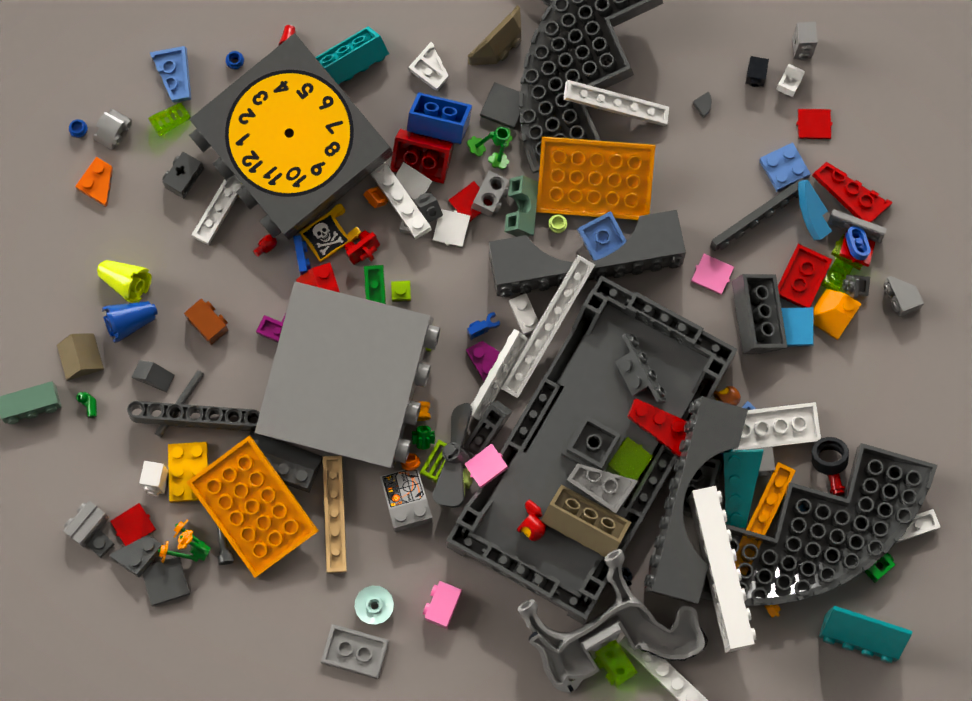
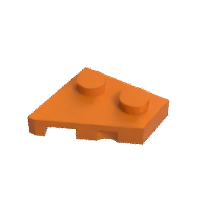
[75,157,113,207]

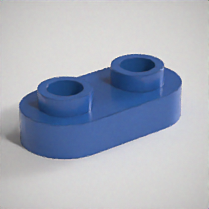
[845,226,871,260]

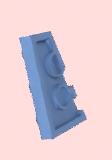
[150,46,191,103]

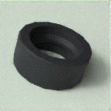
[811,437,849,475]

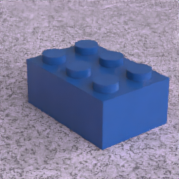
[407,92,472,144]

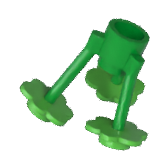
[467,127,512,170]

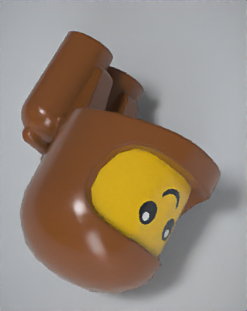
[713,386,741,406]

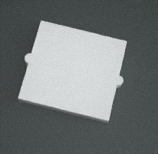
[432,209,471,248]

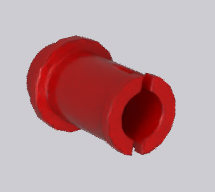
[827,474,845,496]

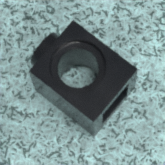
[745,56,769,87]

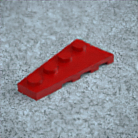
[812,162,893,223]
[627,398,686,457]

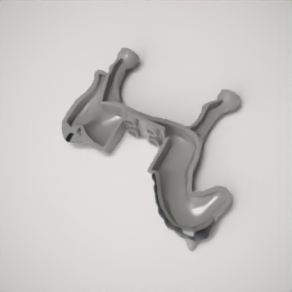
[517,549,708,693]

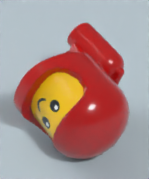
[517,499,546,541]

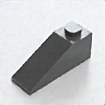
[463,400,513,459]

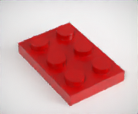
[778,244,833,308]

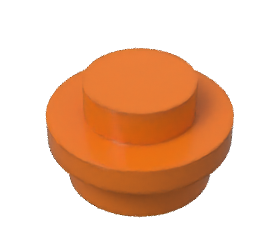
[401,453,421,471]

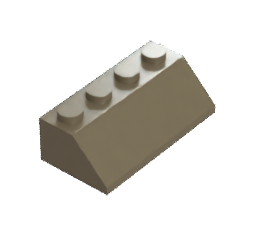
[541,484,631,557]

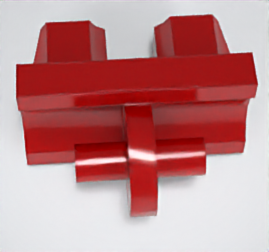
[344,230,380,265]

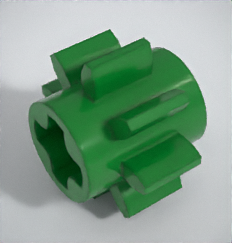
[412,426,435,450]

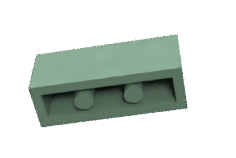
[0,381,61,424]

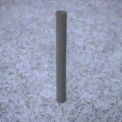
[155,370,204,438]

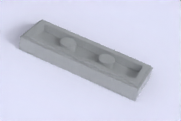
[827,209,887,242]

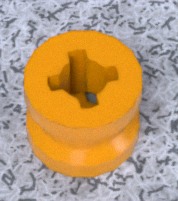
[417,401,431,421]

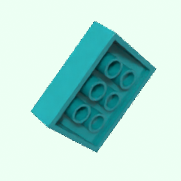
[819,606,913,663]

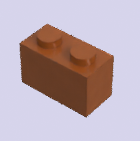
[184,298,229,345]

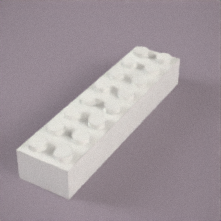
[688,486,756,653]

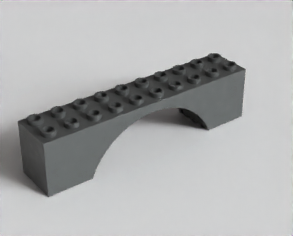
[489,210,686,297]
[644,396,748,604]

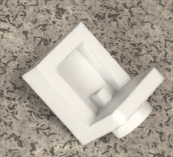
[776,64,805,97]

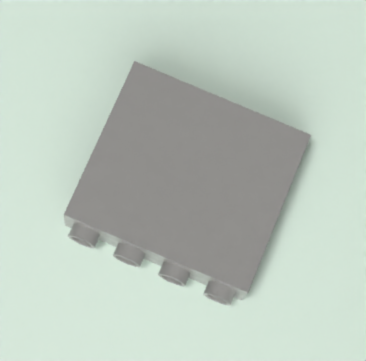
[255,281,440,469]

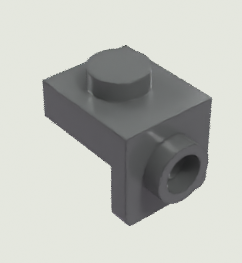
[414,192,443,223]

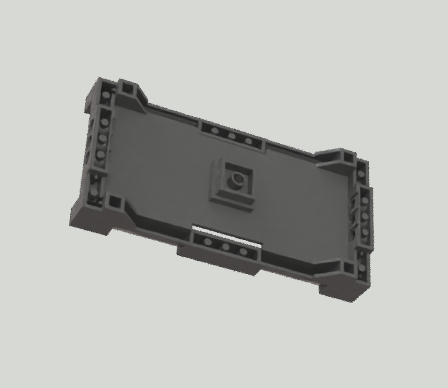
[446,276,737,625]

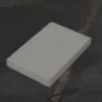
[321,624,389,679]

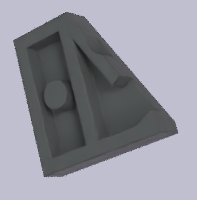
[109,535,163,577]

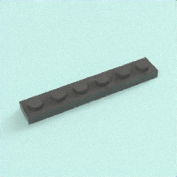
[710,178,804,251]

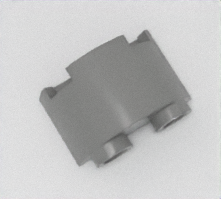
[93,108,132,150]

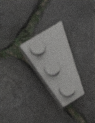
[567,464,638,514]

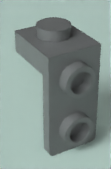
[842,275,870,298]

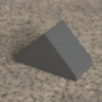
[132,360,175,393]

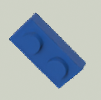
[293,235,311,275]

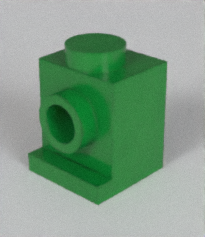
[864,552,895,583]

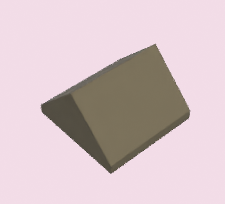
[57,333,104,381]

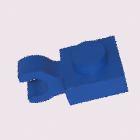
[467,312,500,340]

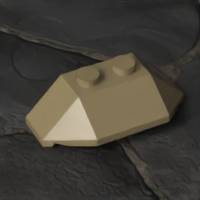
[467,5,521,65]

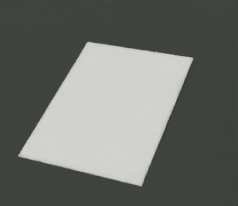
[396,162,432,200]

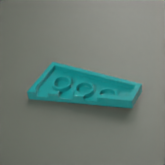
[724,449,764,528]

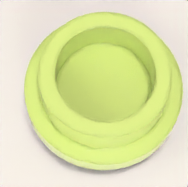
[548,214,567,233]

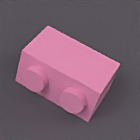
[423,581,462,629]

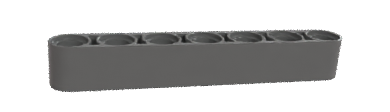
[127,401,260,431]

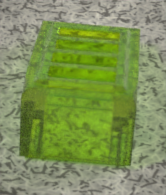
[148,102,191,137]

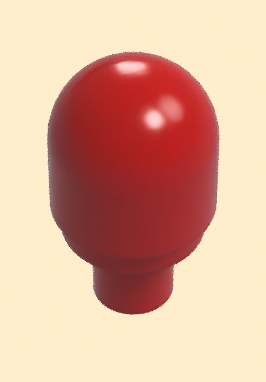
[253,234,277,257]

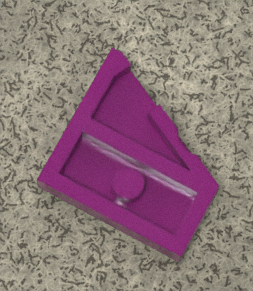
[466,341,500,382]

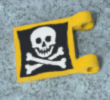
[299,204,361,263]

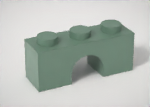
[504,175,538,237]

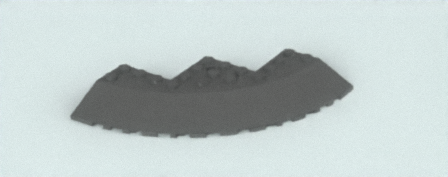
[519,0,664,173]
[700,443,937,606]

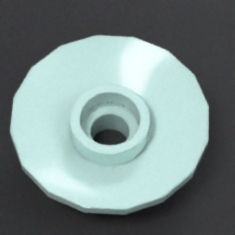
[354,585,394,625]

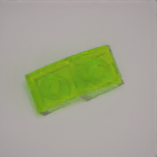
[821,255,856,292]

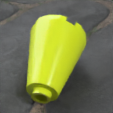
[97,260,152,303]

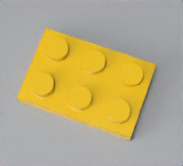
[168,442,208,503]

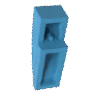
[798,180,832,240]

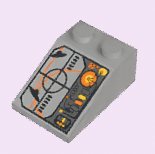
[380,468,433,532]

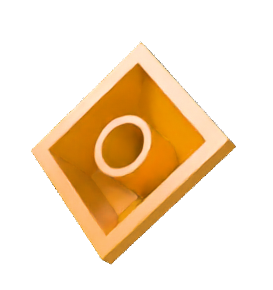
[813,289,861,340]

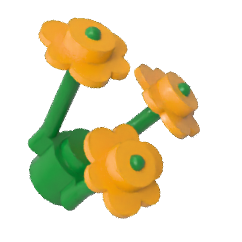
[158,520,211,563]

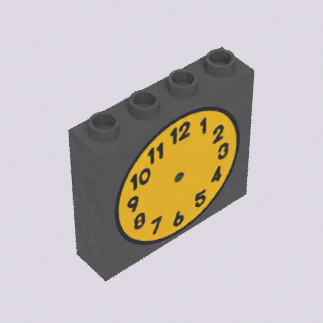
[189,33,394,240]

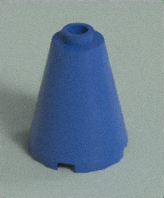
[102,301,158,343]

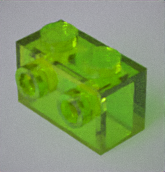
[594,640,638,688]

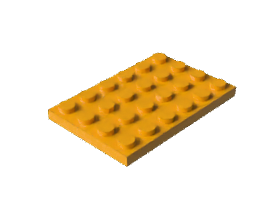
[536,137,655,220]
[187,436,319,578]

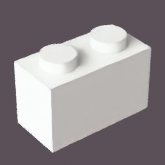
[139,461,169,496]

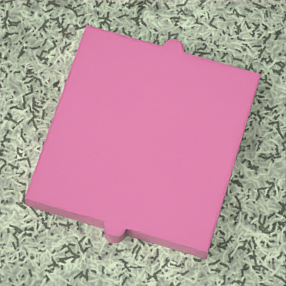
[691,254,734,295]
[465,444,509,488]

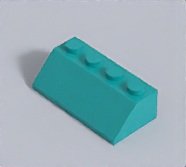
[315,26,389,84]

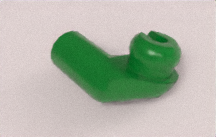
[76,392,97,418]

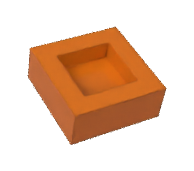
[363,187,388,208]

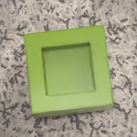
[391,281,411,302]

